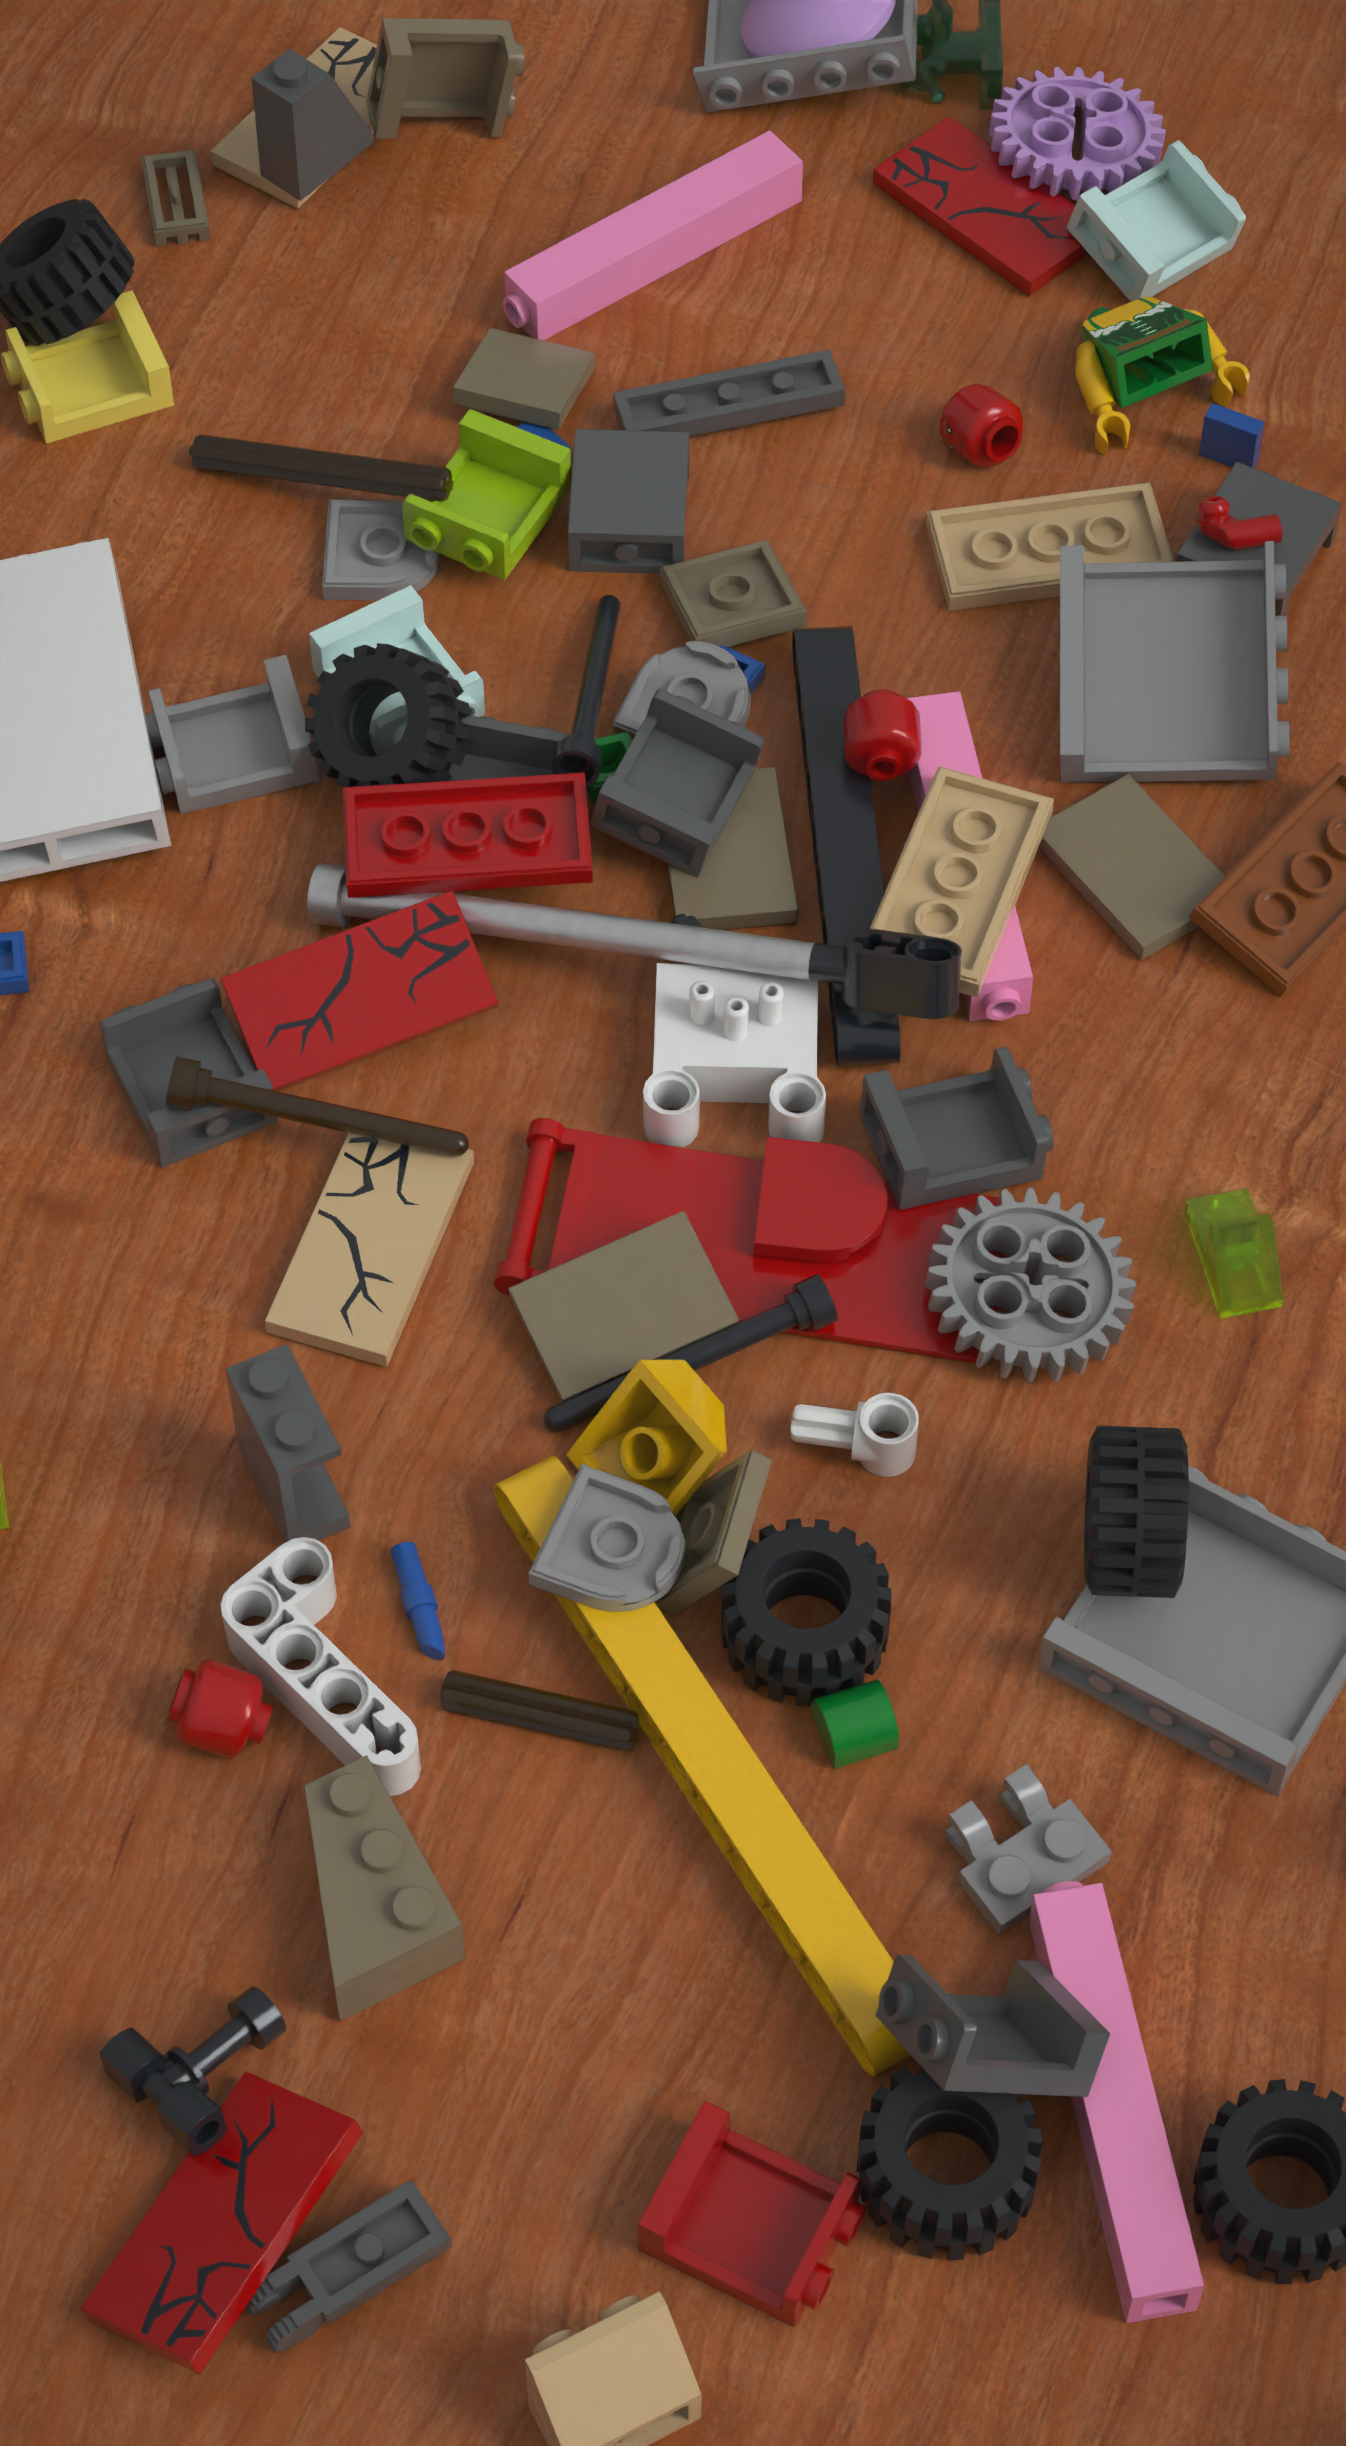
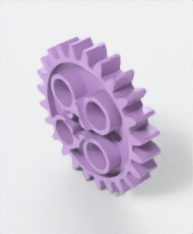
[988,67,1166,200]

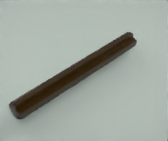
[189,434,454,502]

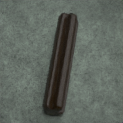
[440,1670,640,1751]

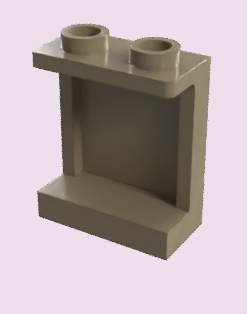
[366,18,524,139]

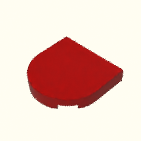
[753,1137,888,1262]

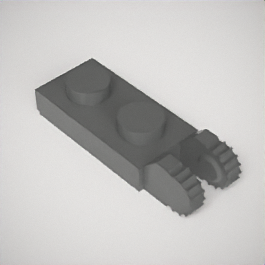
[246,2180,452,2353]

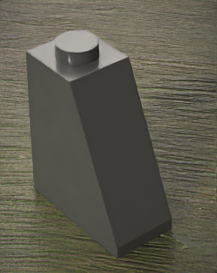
[251,49,374,201]

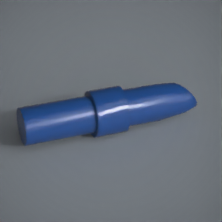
[390,1541,445,1660]

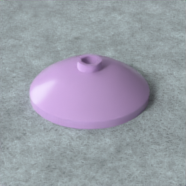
[740,0,896,58]

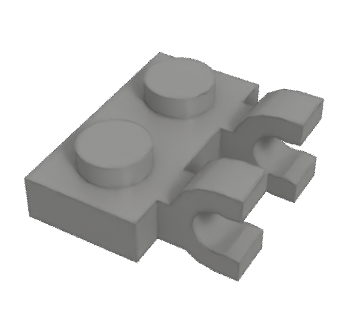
[944,1764,1112,1936]

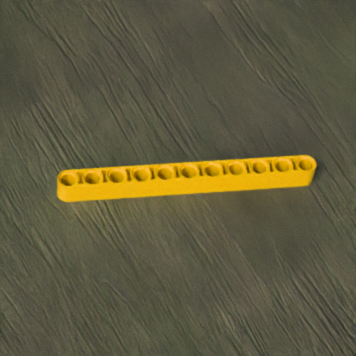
[493,1455,911,2077]

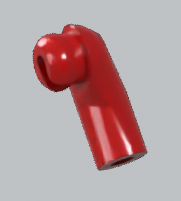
[1196,496,1282,550]

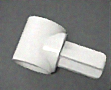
[790,1393,919,1477]

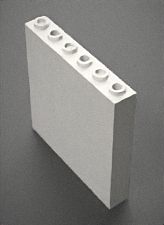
[0,538,171,882]

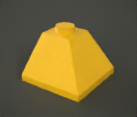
[566,1359,727,1516]

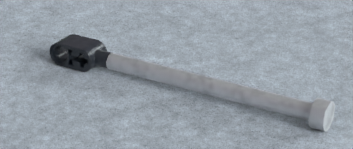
[307,863,962,1019]

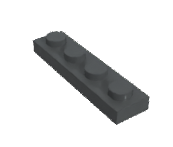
[613,350,845,436]

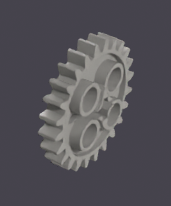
[925,1188,1136,1383]

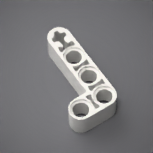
[221,1537,421,1796]

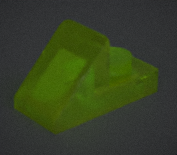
[1184,1188,1284,1319]

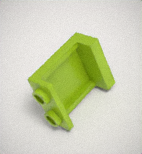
[402,409,571,580]

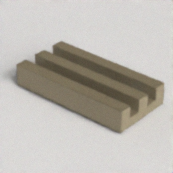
[141,149,210,247]

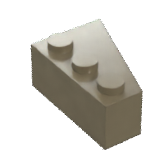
[304,1755,465,2021]

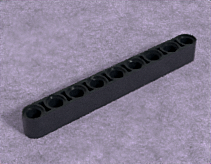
[792,626,901,1067]

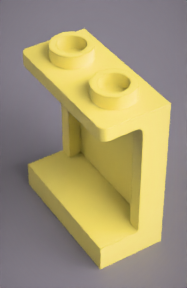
[0,290,174,444]

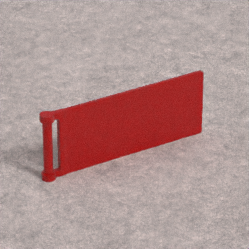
[493,1118,1006,1364]

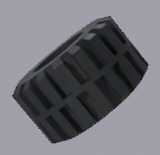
[0,199,135,346]
[305,643,471,787]
[1084,1425,1189,1598]
[721,1518,892,1706]
[856,2063,1042,2261]
[1193,2079,1346,2285]

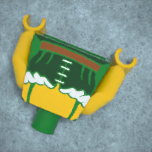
[1075,297,1250,455]

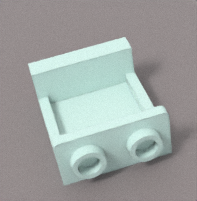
[1066,140,1246,302]
[309,585,485,756]

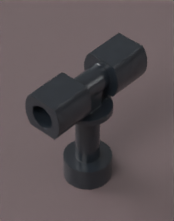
[99,1986,286,2156]

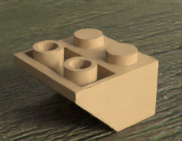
[525,2291,702,2446]

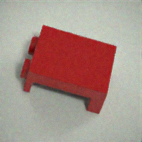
[638,2100,867,2327]

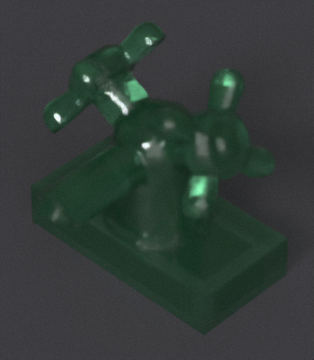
[899,0,1003,110]

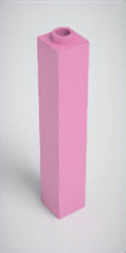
[502,130,803,341]
[906,691,1033,1021]
[1029,1881,1204,2323]

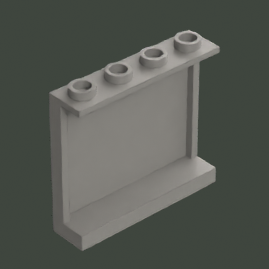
[693,0,918,113]
[1060,541,1290,783]
[1039,1465,1346,1796]

